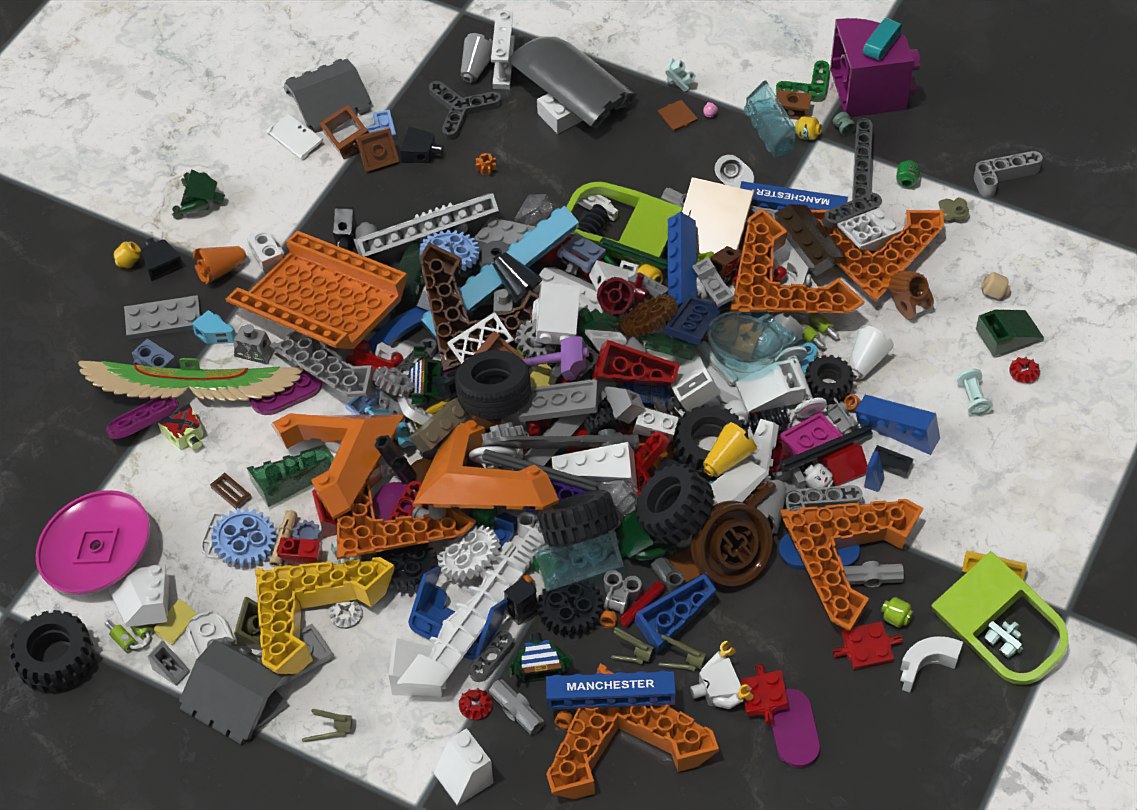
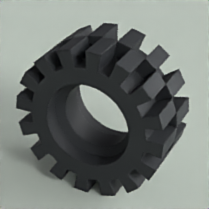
[584,408,622,435]

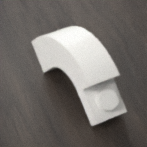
[900,637,963,692]

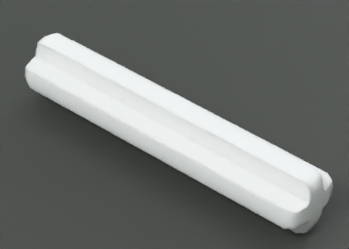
[697,341,738,386]

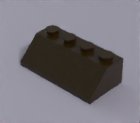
[774,204,847,277]

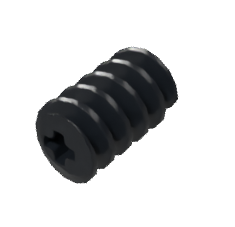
[577,204,610,235]
[748,405,791,435]

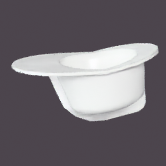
[715,155,754,188]

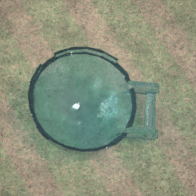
[708,311,796,373]

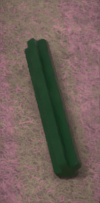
[599,238,668,270]

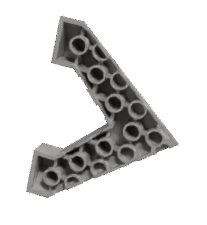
[269,311,391,397]

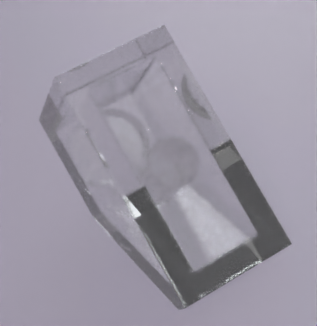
[514,194,553,226]
[597,479,639,516]

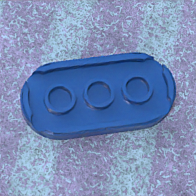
[779,533,860,569]

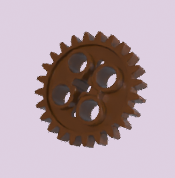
[619,294,678,338]

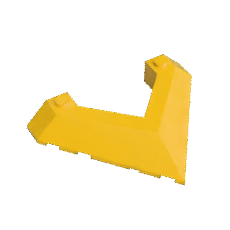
[255,557,395,674]

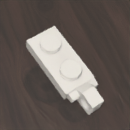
[578,194,618,221]

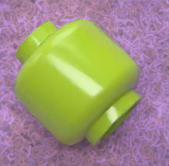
[881,597,913,628]

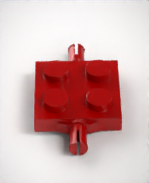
[832,621,903,671]
[741,664,789,725]

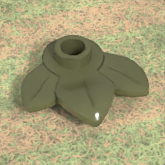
[938,197,969,221]

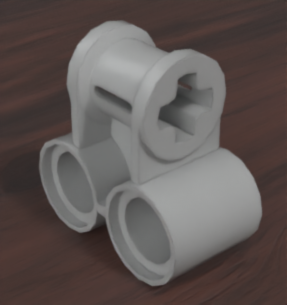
[604,570,642,615]

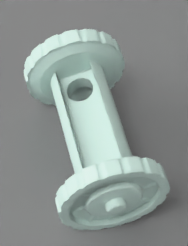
[957,368,993,416]

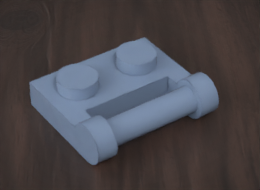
[557,233,606,273]

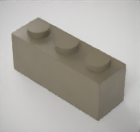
[409,398,469,453]

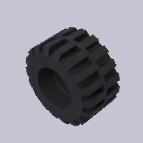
[805,355,854,405]

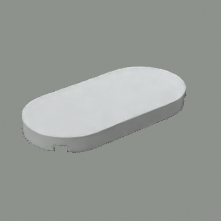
[186,611,236,659]

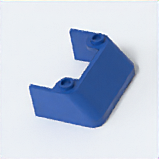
[408,566,508,660]

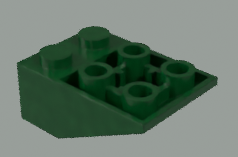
[976,309,1044,356]

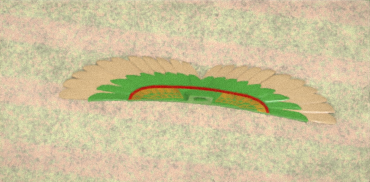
[79,358,303,401]

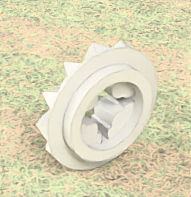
[329,600,362,627]

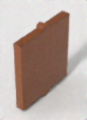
[657,100,698,132]
[668,547,703,585]

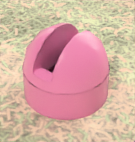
[703,102,718,118]

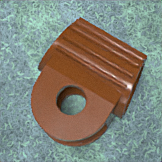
[889,270,934,319]

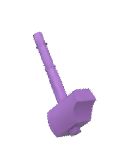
[522,336,589,380]

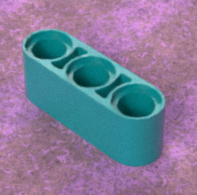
[863,18,902,60]

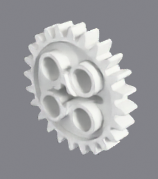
[438,525,501,581]

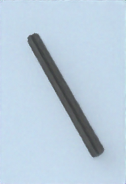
[482,449,597,492]

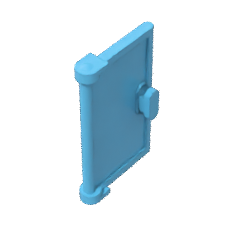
[365,406,415,447]

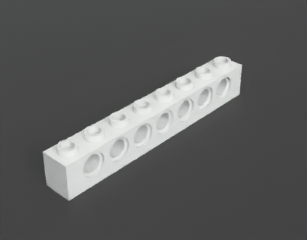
[354,193,499,257]

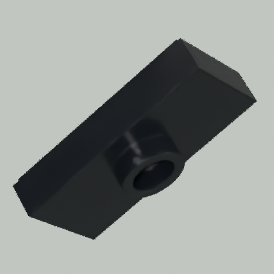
[874,445,914,477]

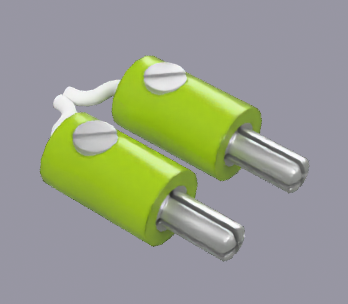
[797,313,839,349]
[105,620,153,652]

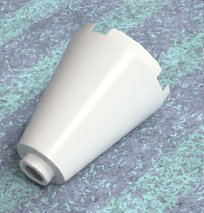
[848,326,894,380]

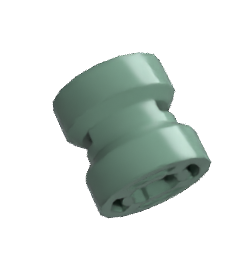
[833,112,857,136]

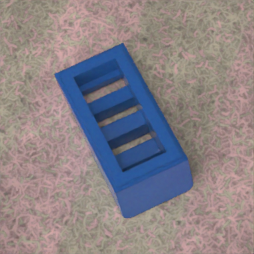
[864,451,884,492]

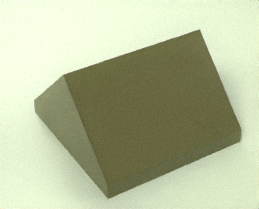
[234,596,262,651]

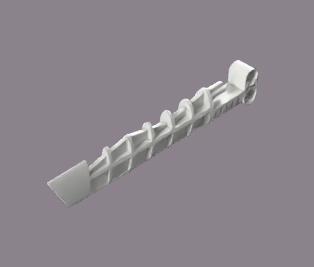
[397,512,548,688]

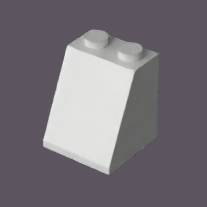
[535,282,580,345]
[388,638,447,697]
[434,728,493,806]

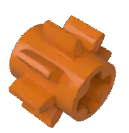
[476,153,497,175]

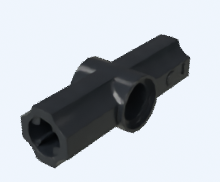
[374,435,417,484]

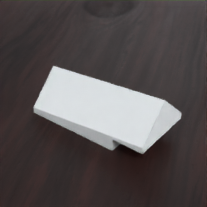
[711,458,769,506]

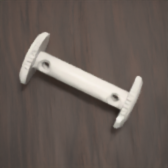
[775,346,827,418]

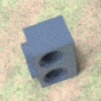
[132,338,178,369]

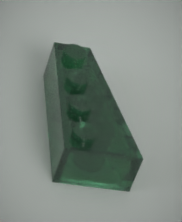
[391,240,424,314]
[247,444,334,507]

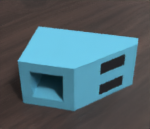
[192,310,235,344]

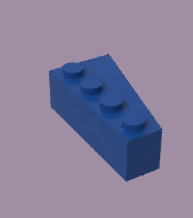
[855,394,940,455]
[634,573,716,655]

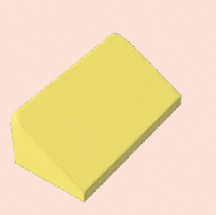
[530,364,552,387]
[154,599,197,645]

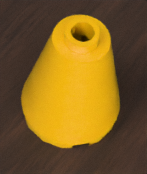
[703,422,757,477]

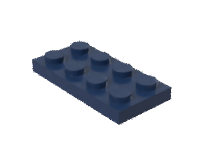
[663,295,724,346]

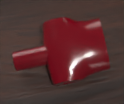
[628,273,649,307]

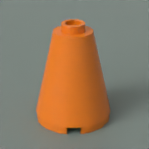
[193,246,246,284]

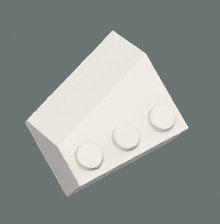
[108,565,170,627]

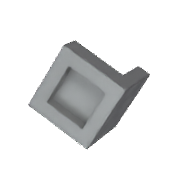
[775,467,806,493]

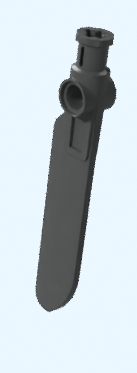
[482,429,639,450]

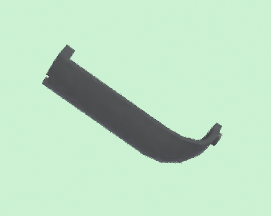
[509,36,637,129]

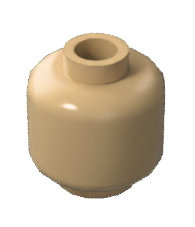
[981,272,1011,299]

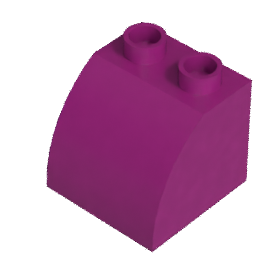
[830,18,920,117]

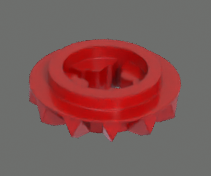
[1009,357,1041,383]
[529,419,543,436]
[459,688,492,720]

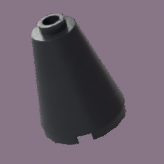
[492,252,542,304]

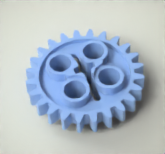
[420,230,479,273]
[211,508,277,568]

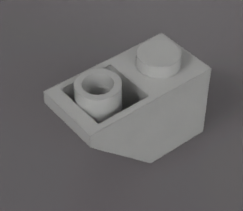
[604,386,645,423]

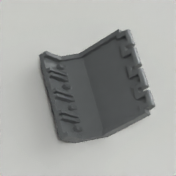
[283,59,371,132]
[179,636,292,745]

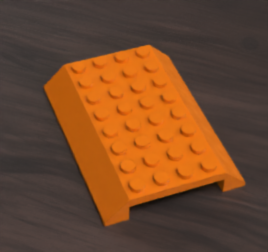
[226,231,408,349]

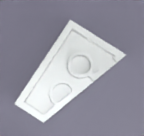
[746,419,779,482]

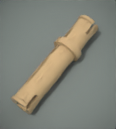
[269,510,298,567]

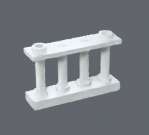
[491,11,515,89]

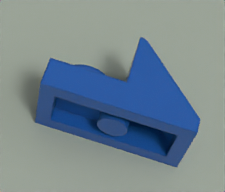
[492,512,518,550]

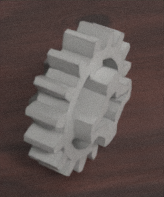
[515,319,556,358]
[372,366,414,397]
[481,422,525,441]

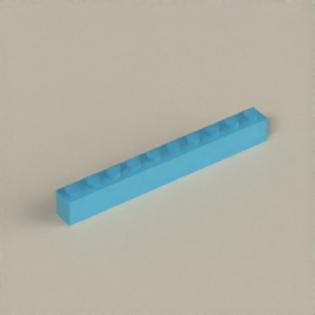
[421,206,579,341]

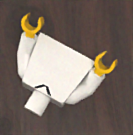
[690,641,753,709]

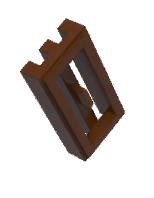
[210,472,252,510]

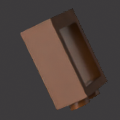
[319,105,369,159]

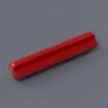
[619,581,665,628]

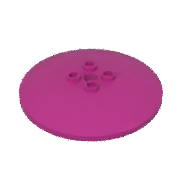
[36,490,150,595]

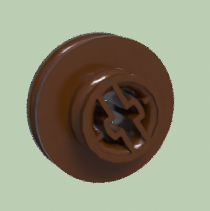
[691,500,773,586]

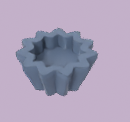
[292,520,321,540]

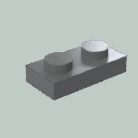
[254,689,289,732]

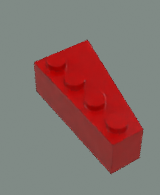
[592,340,680,387]

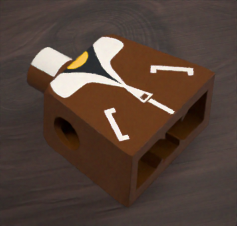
[710,246,742,285]

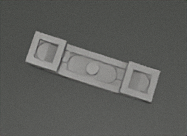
[692,257,735,307]

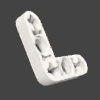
[397,394,433,425]

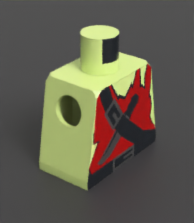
[158,404,204,450]

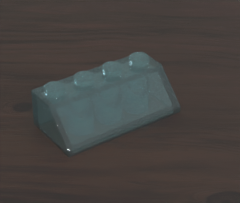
[744,80,796,158]
[532,530,624,591]

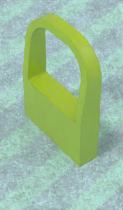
[566,182,683,267]
[931,551,1069,685]

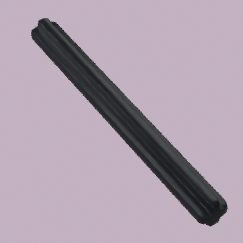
[779,426,873,472]

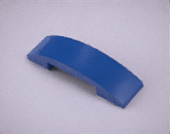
[368,307,428,354]

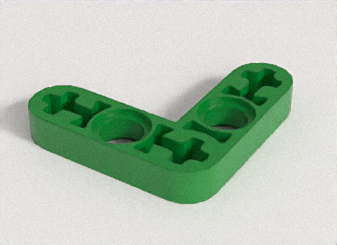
[775,60,829,102]

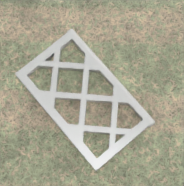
[447,312,514,364]

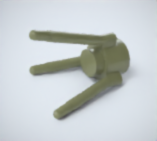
[611,627,654,665]
[658,635,706,672]
[302,709,352,742]

